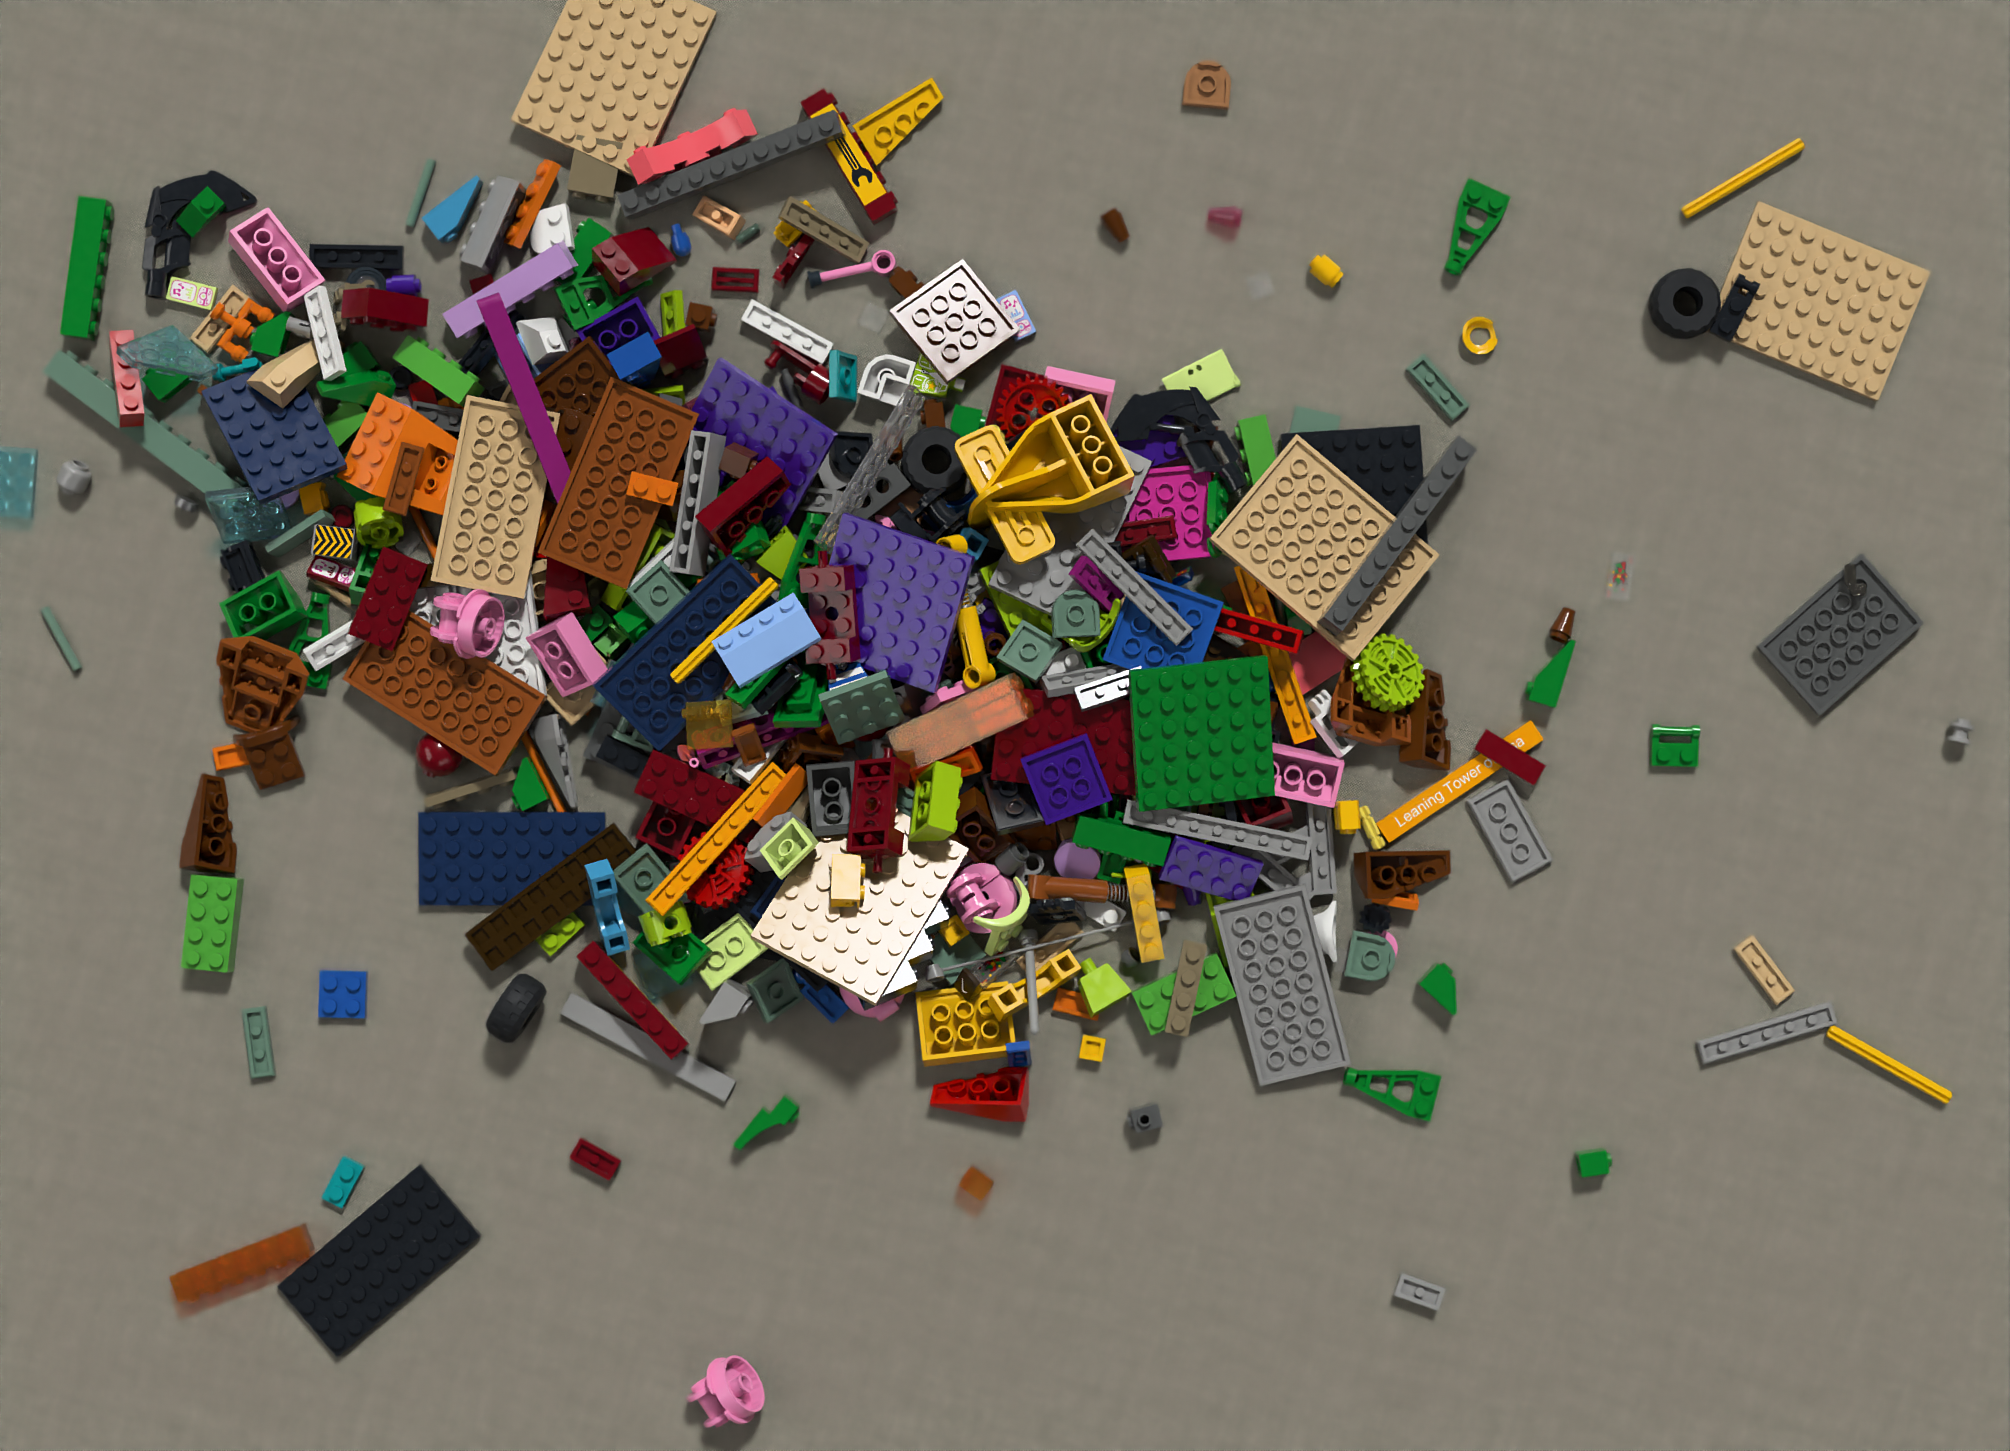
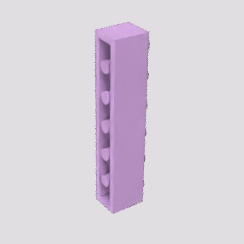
[442,241,578,339]

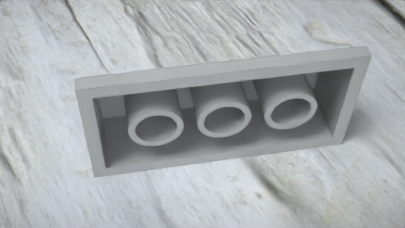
[459,175,526,274]

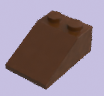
[949,787,1018,864]

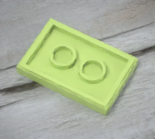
[697,913,769,991]

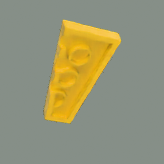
[852,77,944,166]

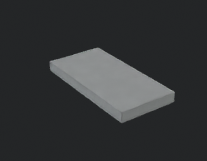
[1467,778,1553,883]

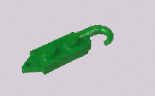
[1207,473,1229,558]

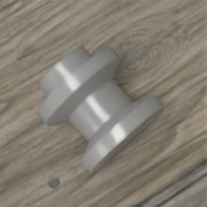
[1947,718,1975,745]

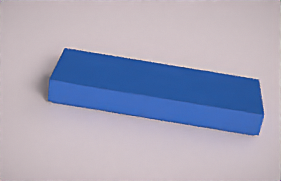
[1006,1041,1032,1067]

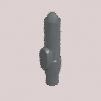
[780,368,804,411]

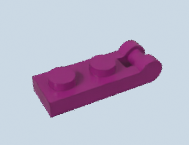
[1068,555,1124,614]

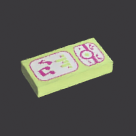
[166,276,218,311]

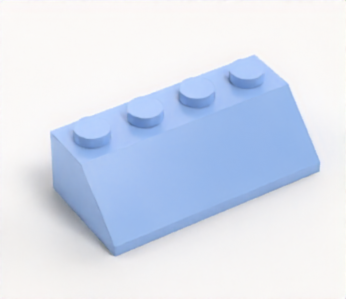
[711,593,822,688]

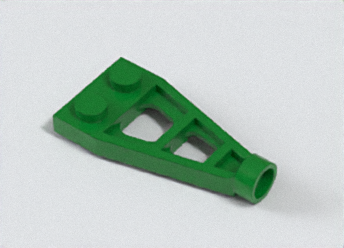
[1443,178,1511,276]
[554,275,653,332]
[778,512,826,609]
[288,592,332,689]
[1343,1067,1442,1122]

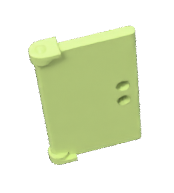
[1162,349,1241,401]

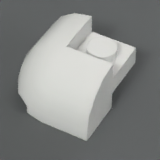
[857,354,916,409]

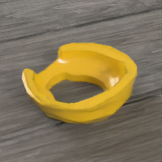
[1462,316,1498,355]

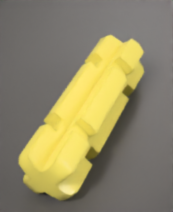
[1360,805,1385,850]

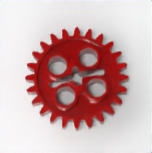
[996,374,1070,438]

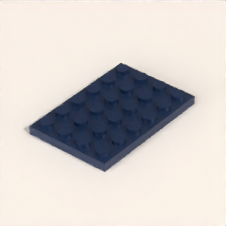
[201,367,348,505]

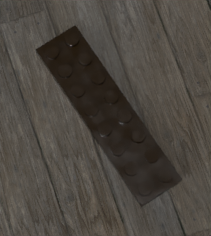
[464,822,636,971]

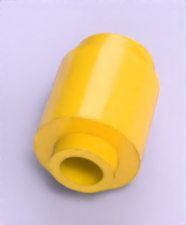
[1309,254,1344,288]

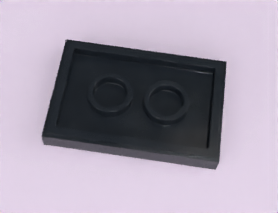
[980,773,1044,836]

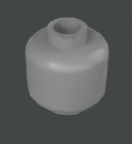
[56,459,92,496]

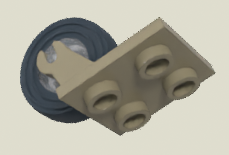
[333,267,387,335]

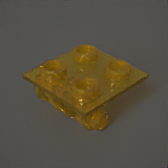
[682,700,733,750]

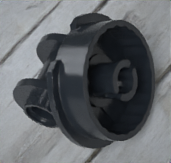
[889,487,968,543]

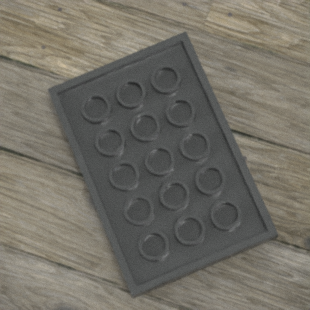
[1755,553,1924,716]

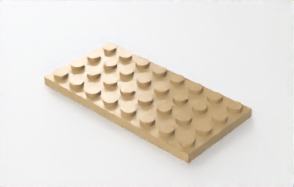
[431,395,561,599]

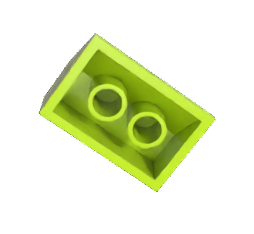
[908,761,963,842]

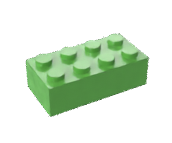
[181,874,244,973]
[1131,952,1236,1036]

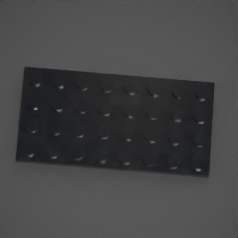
[277,1164,481,1357]

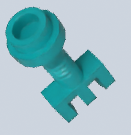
[211,357,264,382]

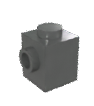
[1126,1102,1163,1134]

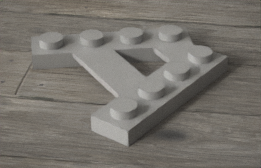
[1229,802,1337,900]

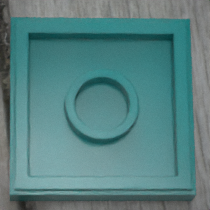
[829,350,857,403]

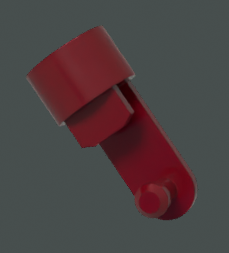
[764,340,829,405]

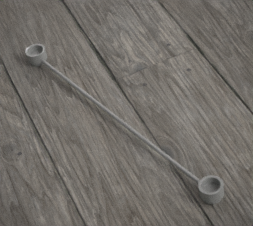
[924,908,1171,983]

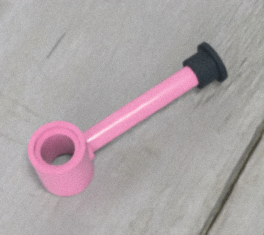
[807,250,897,289]

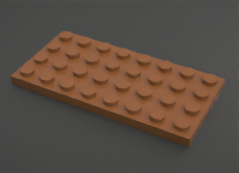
[538,377,699,589]
[342,610,548,777]

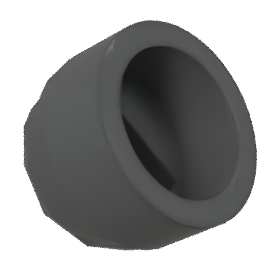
[1121,947,1141,968]

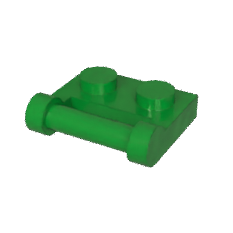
[1650,724,1700,767]

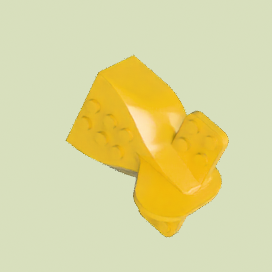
[954,394,1135,565]

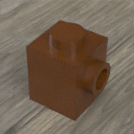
[685,302,718,333]
[718,442,759,480]

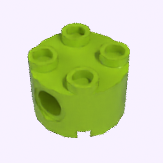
[354,497,404,549]
[638,900,692,947]

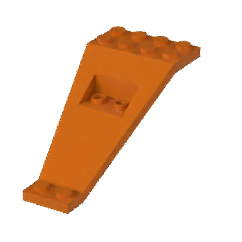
[336,392,557,547]

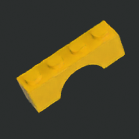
[1123,864,1165,963]
[987,949,1081,1022]

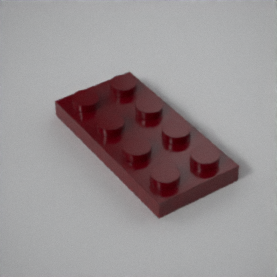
[347,546,428,651]

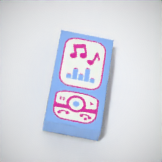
[996,290,1036,343]

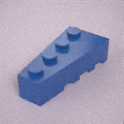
[607,332,662,389]

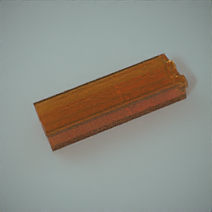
[886,672,1034,773]

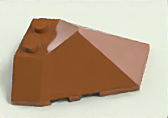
[216,636,309,733]
[1331,657,1411,746]

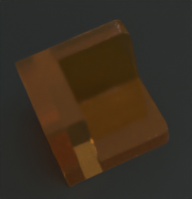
[958,1164,995,1201]

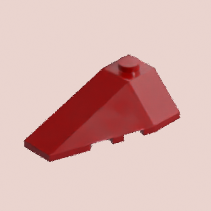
[930,1067,1029,1122]

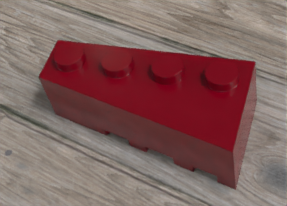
[695,456,791,557]
[543,557,593,622]

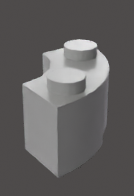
[744,812,807,872]

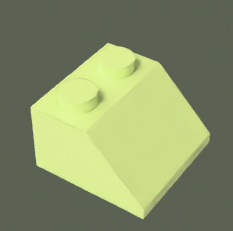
[760,817,819,880]

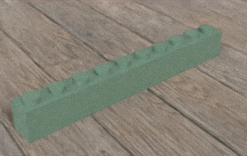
[42,350,251,513]

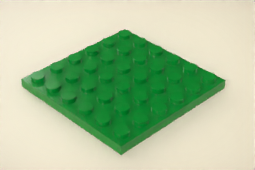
[1128,655,1275,812]

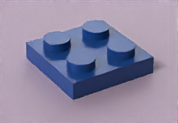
[318,970,368,1018]

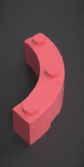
[626,108,758,185]

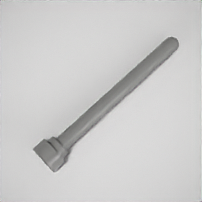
[1019,929,1039,1035]

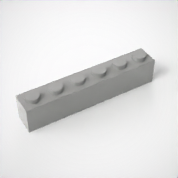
[669,430,726,577]

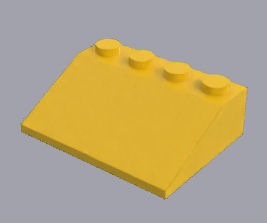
[915,981,1015,1067]

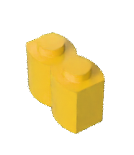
[1334,800,1361,834]

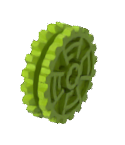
[1350,633,1425,712]

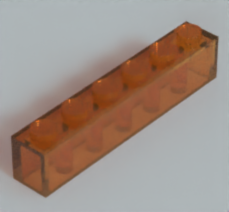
[169,1223,315,1304]

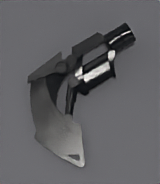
[142,170,257,299]
[1110,386,1248,494]

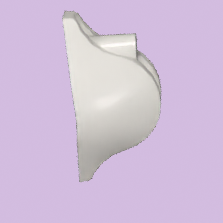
[1314,901,1337,963]

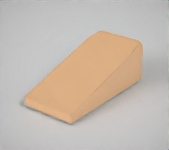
[692,195,746,240]

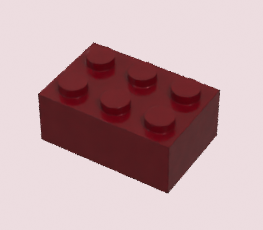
[341,287,429,332]

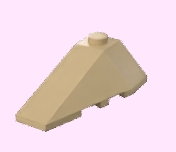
[247,338,345,408]

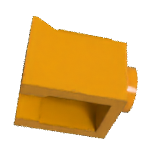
[299,482,330,516]

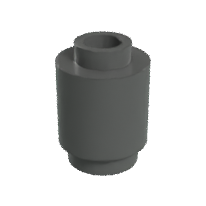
[995,842,1029,875]

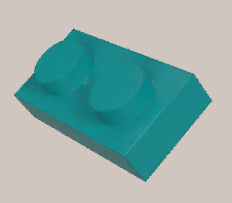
[321,1155,365,1209]

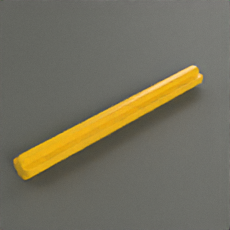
[1681,138,1805,219]
[670,577,778,684]
[1826,1025,1952,1104]

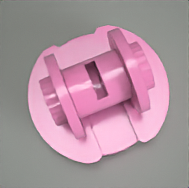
[430,589,505,659]
[946,863,1017,934]
[686,1355,765,1428]

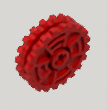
[676,832,755,910]

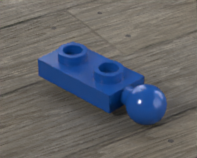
[792,969,849,1024]

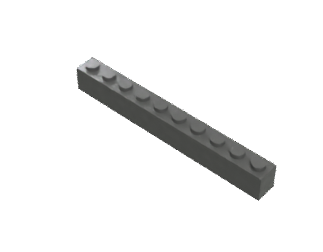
[617,110,846,220]
[1317,436,1477,636]

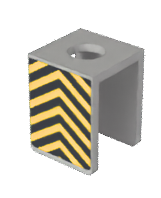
[311,524,360,561]

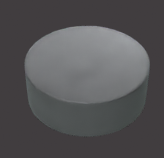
[174,495,199,513]

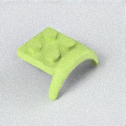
[973,877,1030,957]

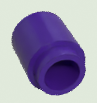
[386,274,422,297]

